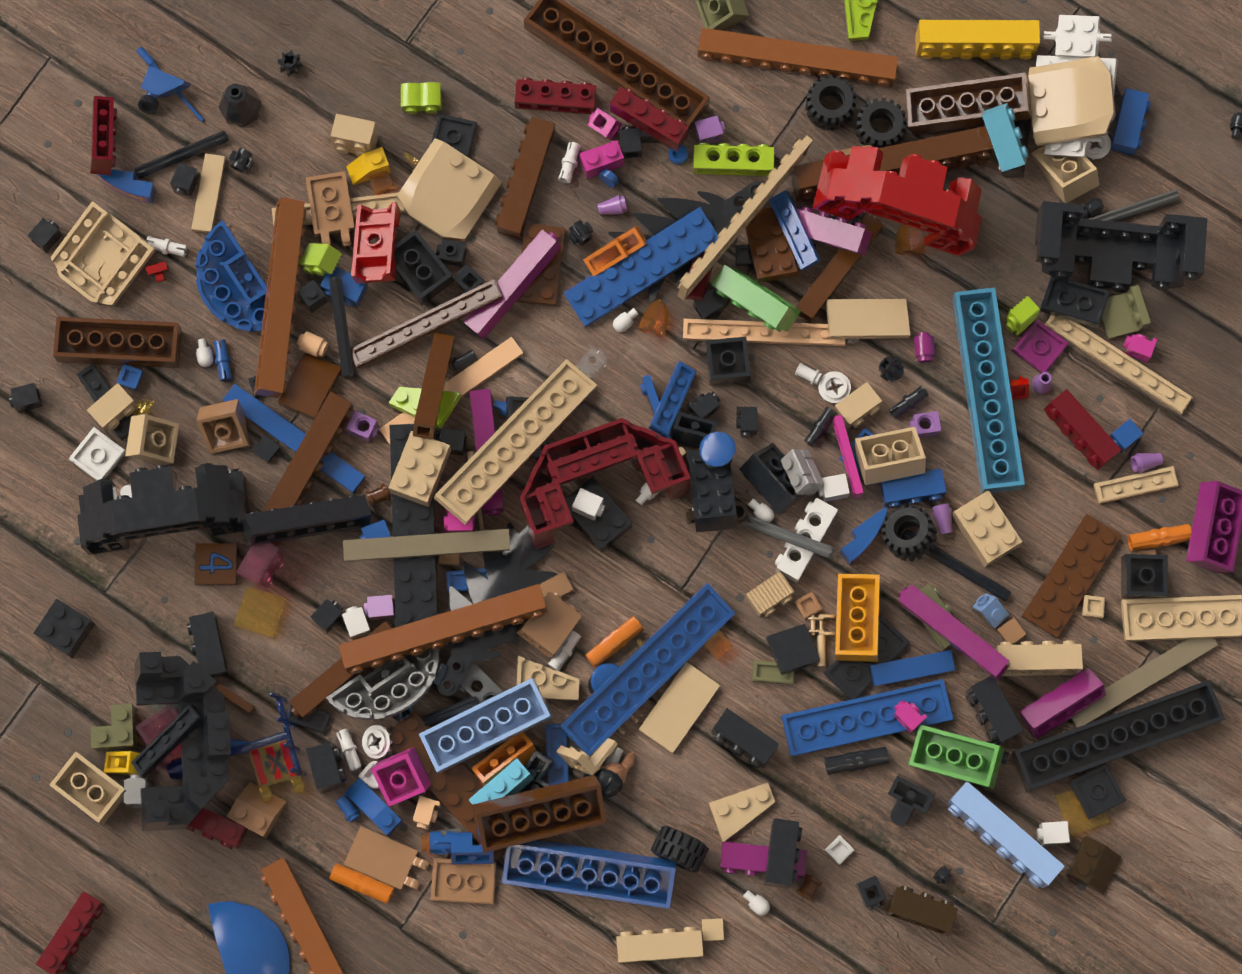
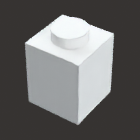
[818,474,850,502]
[572,488,605,521]
[342,606,371,640]
[1036,821,1070,846]

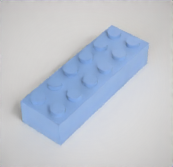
[419,678,553,773]
[946,782,1065,888]

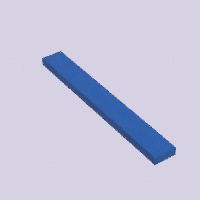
[222,384,365,493]

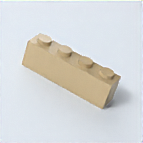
[616,927,703,963]

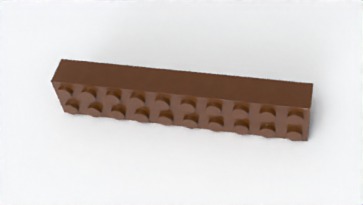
[524,0,710,133]
[791,126,994,202]

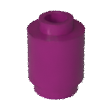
[914,332,936,363]

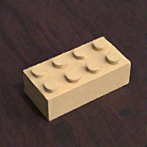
[995,641,1083,676]

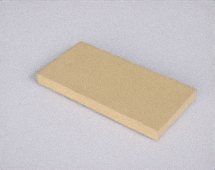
[826,299,910,339]
[639,662,720,754]

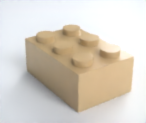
[855,427,926,485]
[388,431,451,507]
[952,490,1022,567]
[50,751,126,825]

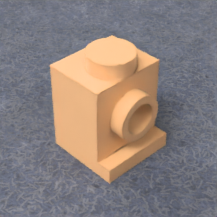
[413,796,441,830]

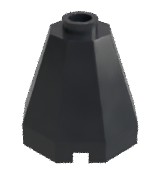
[218,83,262,127]

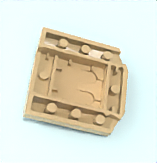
[1029,56,1115,146]
[397,139,502,241]
[50,201,156,306]

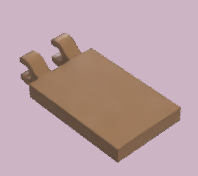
[306,171,355,247]
[343,826,430,890]

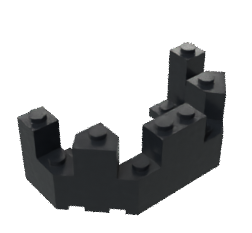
[1035,201,1208,292]
[77,463,249,555]
[134,652,231,831]

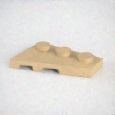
[517,656,580,701]
[709,783,775,842]

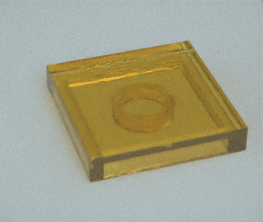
[234,586,287,638]
[1055,790,1109,836]

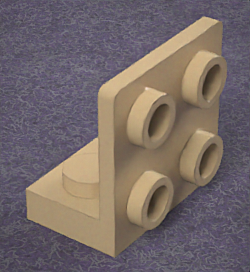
[556,738,618,775]

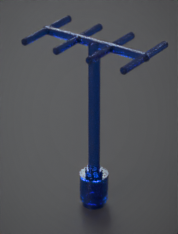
[167,692,307,780]

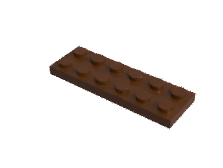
[1021,514,1122,639]

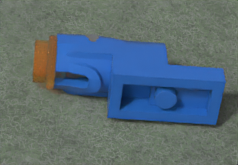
[422,828,494,865]

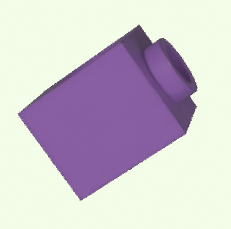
[694,116,726,144]
[346,411,380,443]
[909,411,941,438]

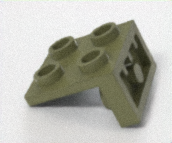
[1102,285,1151,339]

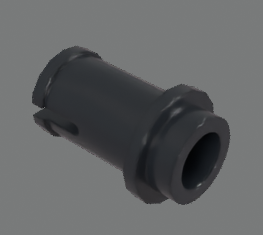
[451,349,478,372]

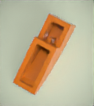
[583,225,647,277]

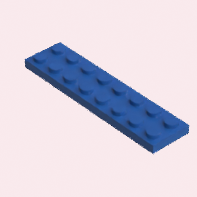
[564,207,718,328]
[781,679,953,757]

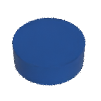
[669,145,689,165]
[599,169,619,188]

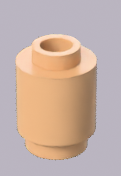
[297,331,329,357]

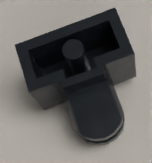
[888,773,936,826]

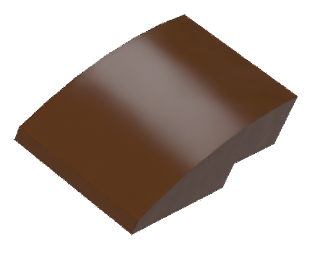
[278,353,341,420]

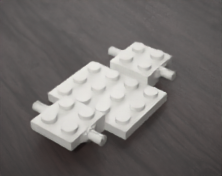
[1031,15,1118,158]

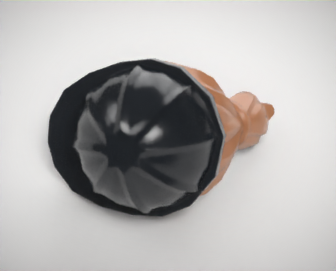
[583,752,636,799]

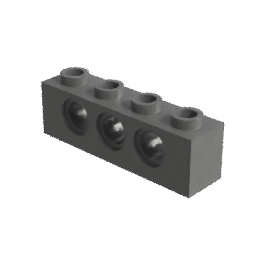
[458,661,503,703]

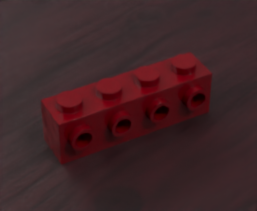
[514,78,596,114]
[610,87,689,152]
[90,96,117,175]
[1043,389,1121,471]
[186,809,248,850]
[36,891,105,974]

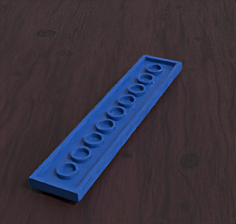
[559,583,735,756]

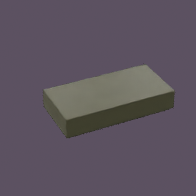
[752,660,794,685]

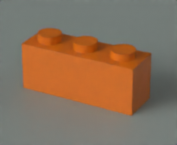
[471,732,536,786]

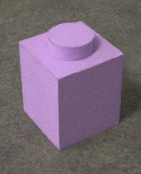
[364,595,395,621]

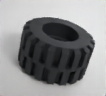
[805,75,857,130]
[855,98,907,148]
[882,504,937,561]
[651,826,709,872]

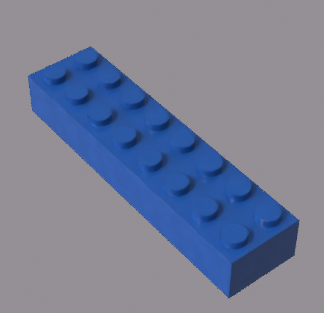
[502,840,676,909]

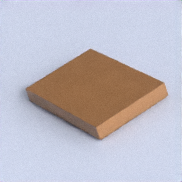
[430,858,497,905]

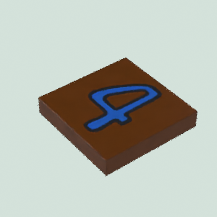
[195,543,238,585]

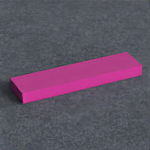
[833,415,864,498]

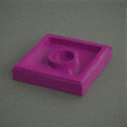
[1012,319,1069,373]

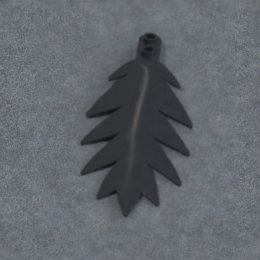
[608,181,762,302]
[437,522,557,696]

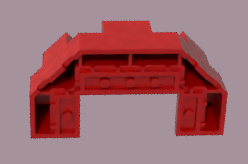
[813,146,982,257]

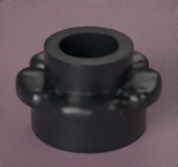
[933,865,952,885]

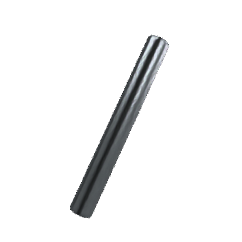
[1090,190,1180,222]
[744,515,835,558]

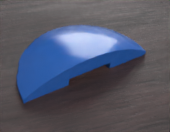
[195,220,267,332]
[208,902,290,974]

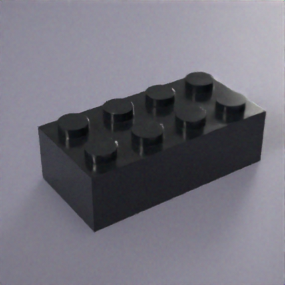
[688,450,737,533]

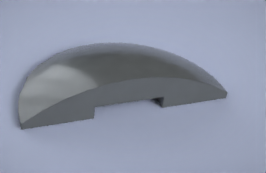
[326,648,440,720]

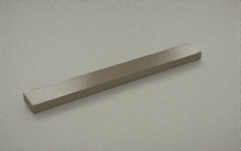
[343,529,510,562]
[1070,638,1218,728]

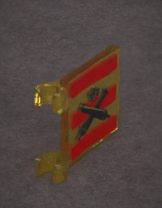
[247,739,304,803]

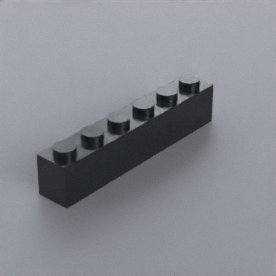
[243,495,372,546]

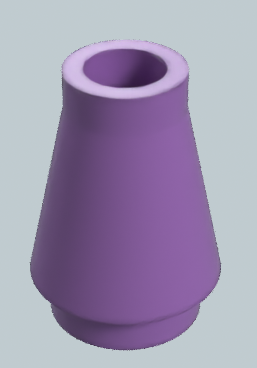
[597,195,628,216]
[1032,372,1052,394]
[1131,453,1163,473]
[932,503,953,534]

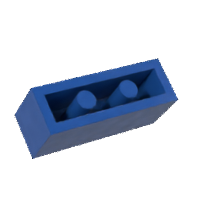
[1110,88,1151,155]
[879,468,946,508]

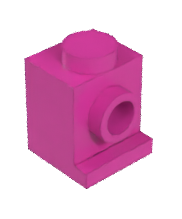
[588,108,623,140]
[1123,334,1157,363]
[893,700,927,733]

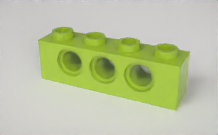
[693,143,774,176]

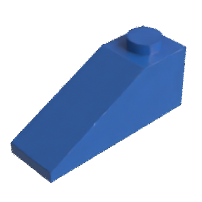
[344,778,403,837]

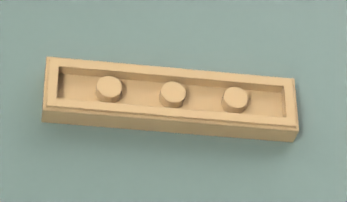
[191,153,226,233]
[1093,466,1179,504]

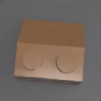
[196,399,249,454]
[227,782,287,839]

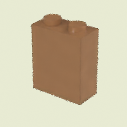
[516,591,582,658]

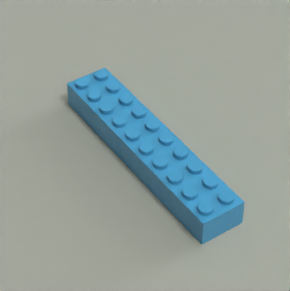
[952,288,1025,494]

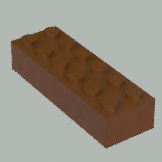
[906,73,1032,135]
[53,317,182,368]
[472,775,607,853]

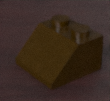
[1065,836,1121,895]

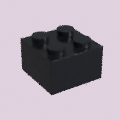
[705,336,751,386]
[1121,554,1168,599]
[33,598,95,659]
[306,742,347,794]

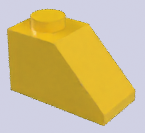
[346,147,391,185]
[104,751,140,776]

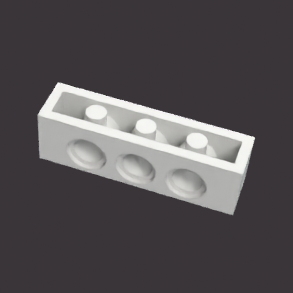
[774,498,838,583]

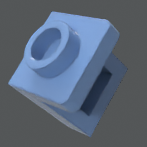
[972,593,1009,628]

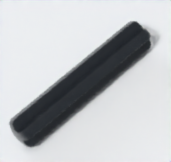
[422,696,480,727]

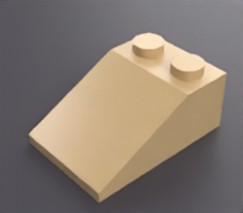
[1031,145,1099,203]

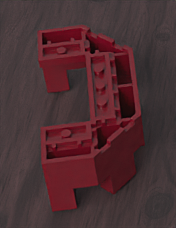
[520,418,691,550]

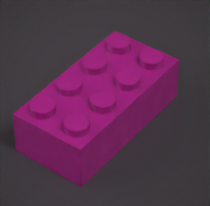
[1186,481,1242,573]

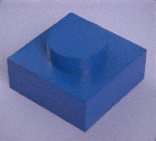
[116,364,144,391]

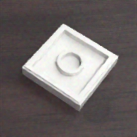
[69,427,126,480]

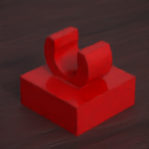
[146,261,168,283]
[1009,376,1029,400]

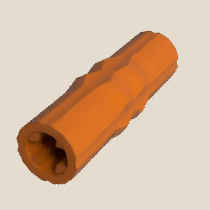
[1127,524,1192,552]
[585,616,644,668]
[329,863,394,904]

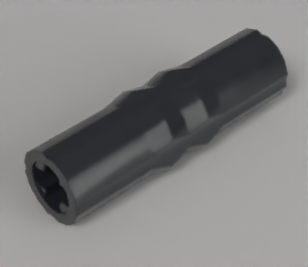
[824,747,889,775]

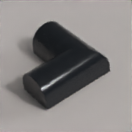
[521,750,554,792]

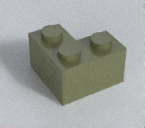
[91,704,137,751]

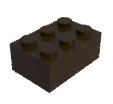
[886,885,958,935]

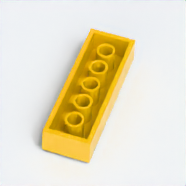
[915,20,1040,60]

